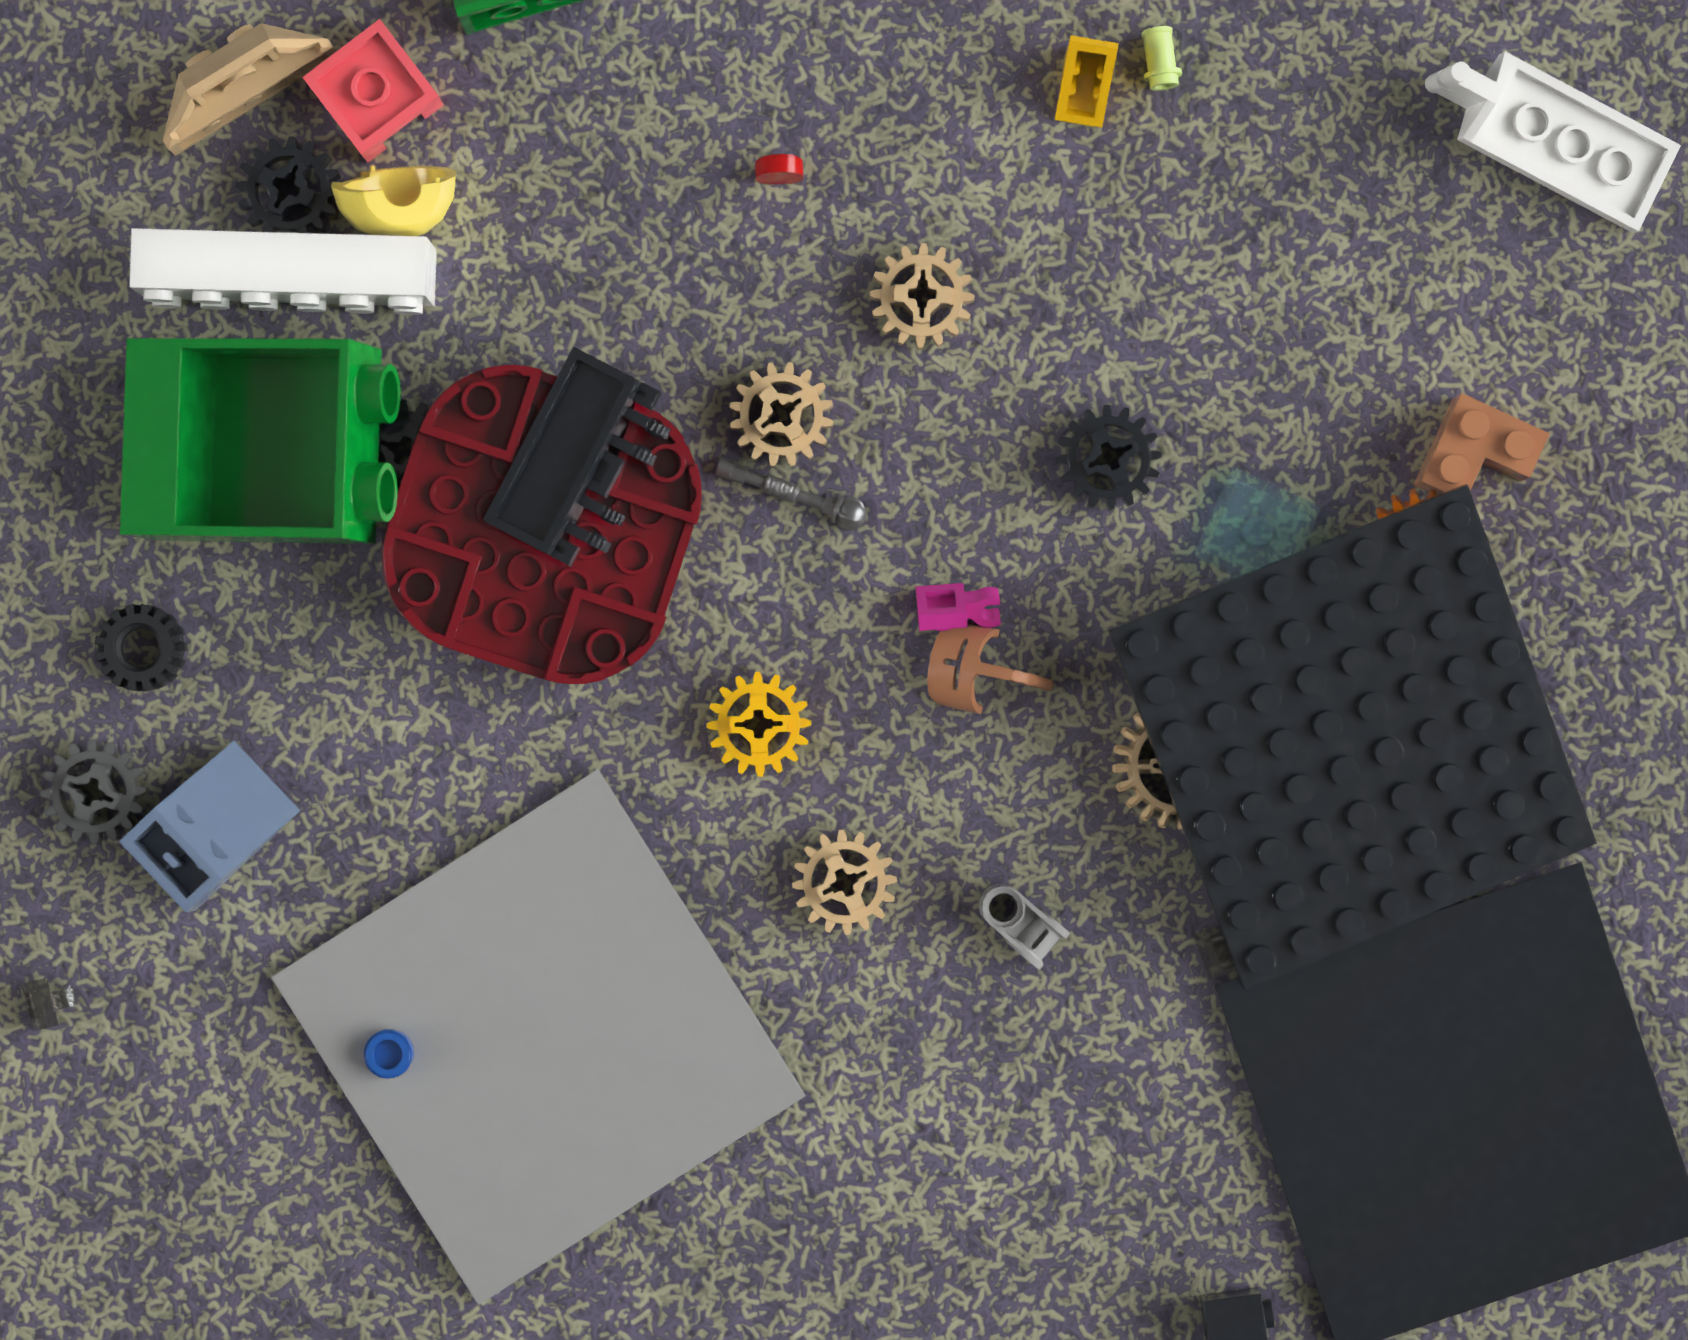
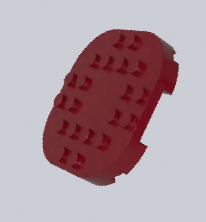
[381,365,702,684]

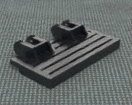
[483,346,671,566]

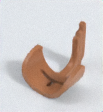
[927,623,1053,714]

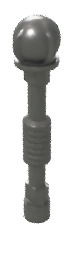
[715,457,866,531]

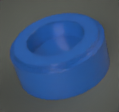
[364,1029,414,1079]

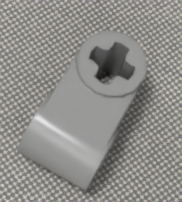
[979,883,1071,970]

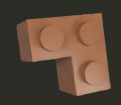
[1413,393,1550,495]

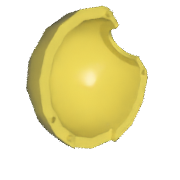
[331,166,456,236]

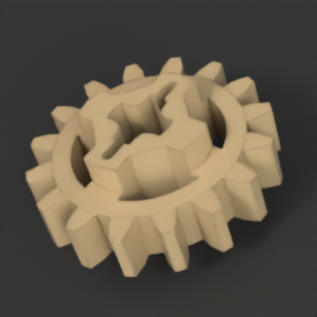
[870,243,975,350]
[729,362,834,468]
[792,829,897,935]

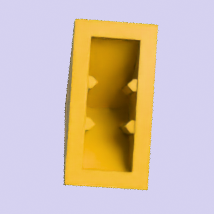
[1055,35,1118,128]

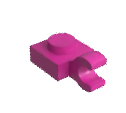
[915,583,1001,631]

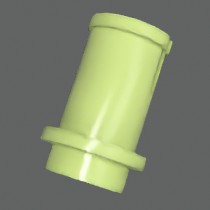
[1141,26,1182,91]

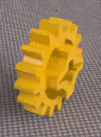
[706,672,812,777]

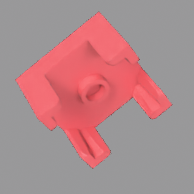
[302,19,444,163]

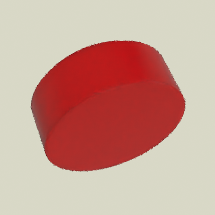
[755,154,804,185]

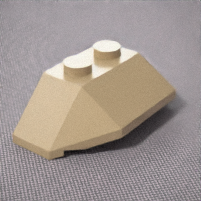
[163,23,336,156]

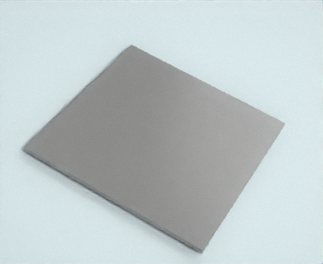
[271,769,806,1305]

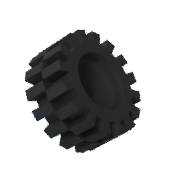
[94,604,188,692]

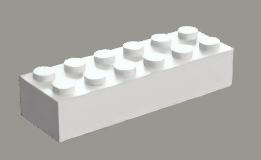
[130,229,436,315]

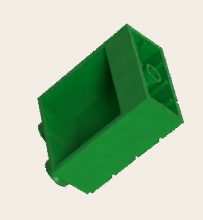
[120,338,401,544]

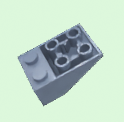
[119,741,301,912]

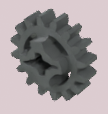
[40,739,149,845]

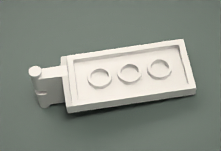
[1425,51,1681,233]

